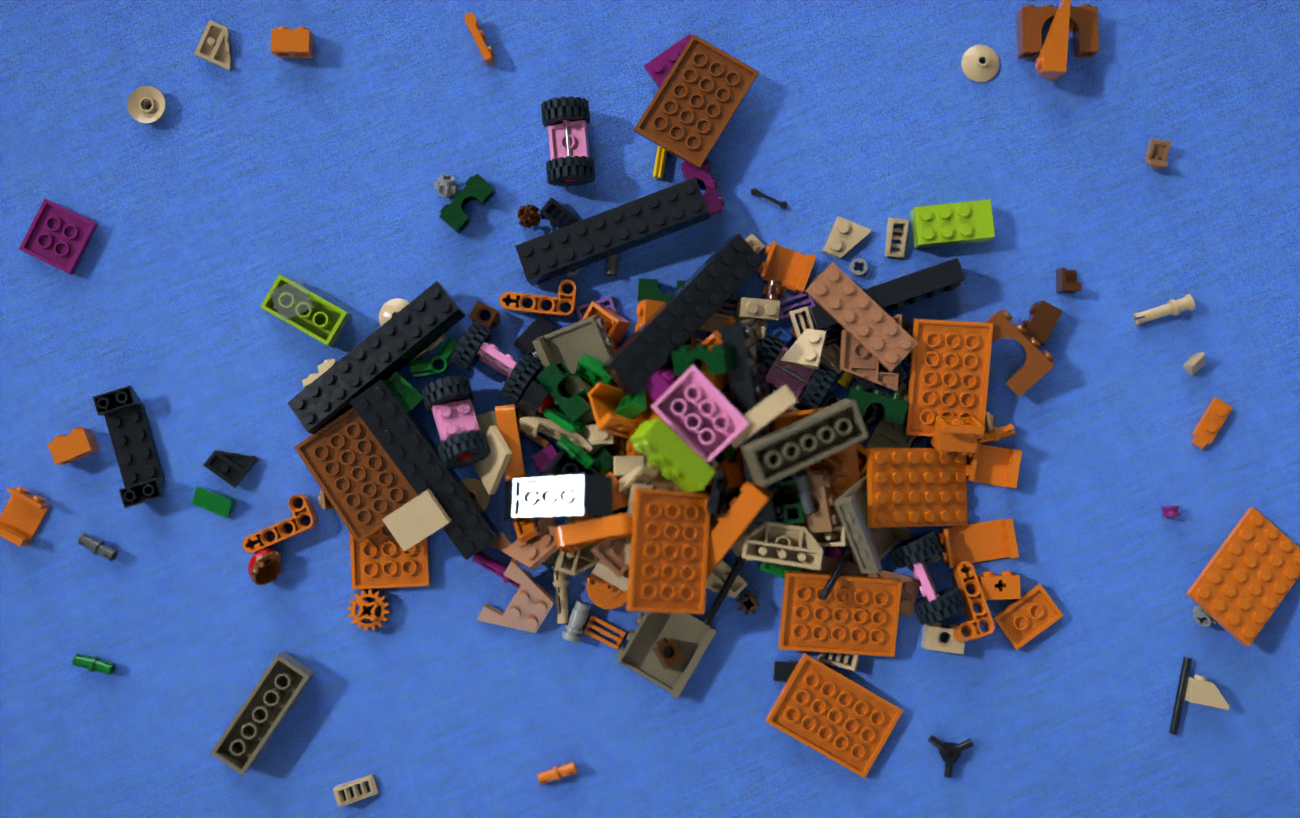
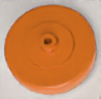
[586,570,628,610]

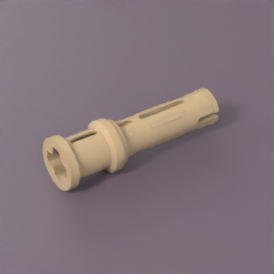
[1133,294,1195,325]
[551,564,570,624]

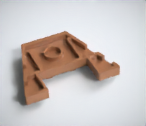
[839,314,902,391]
[490,517,558,571]
[477,558,555,633]

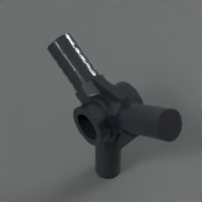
[928,735,974,778]

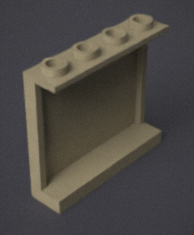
[532,313,622,412]
[834,473,912,574]
[616,612,717,699]

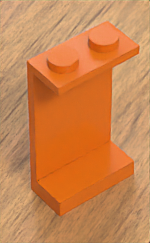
[938,518,1019,568]

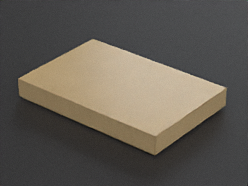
[474,426,512,495]
[382,489,451,552]

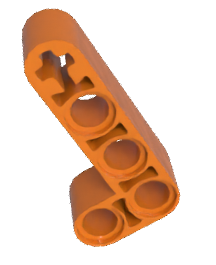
[500,279,577,318]
[495,404,526,482]
[242,494,318,553]
[555,513,632,553]
[951,561,995,643]

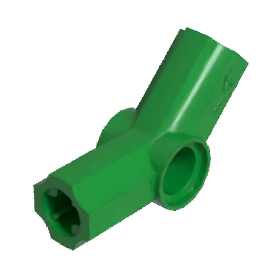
[410,337,458,378]

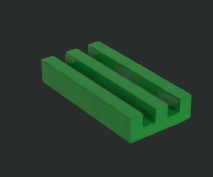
[543,407,585,433]

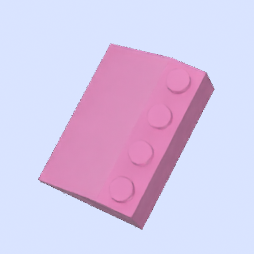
[651,365,749,464]

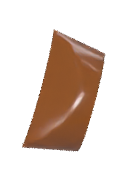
[608,436,628,457]

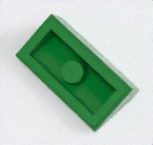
[576,354,614,386]
[616,387,646,419]
[193,486,236,518]

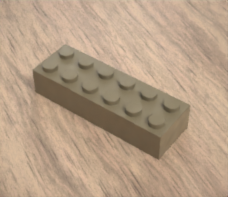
[741,399,868,487]
[210,651,315,776]

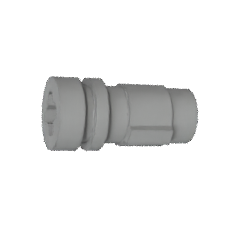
[561,600,591,643]

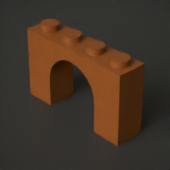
[1017,4,1099,58]
[985,308,1055,397]

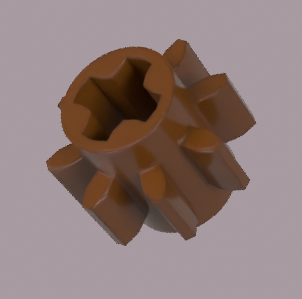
[517,204,541,229]
[762,280,786,301]
[736,591,760,615]

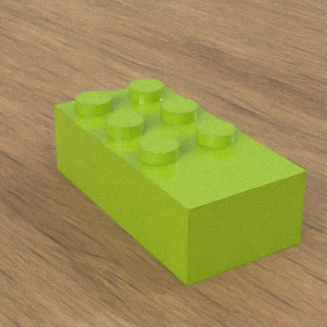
[910,199,995,249]
[260,274,351,347]
[629,418,716,492]

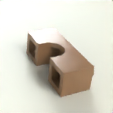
[804,469,839,533]

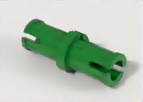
[556,435,595,469]
[72,653,116,675]

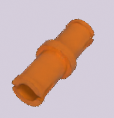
[977,423,1015,444]
[537,761,578,785]

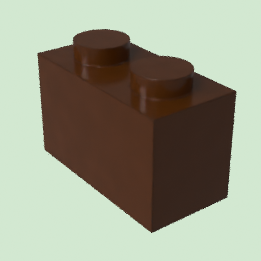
[1022,300,1063,346]

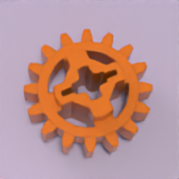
[347,589,391,631]

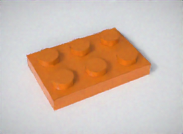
[992,584,1064,650]

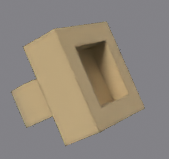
[745,233,765,255]

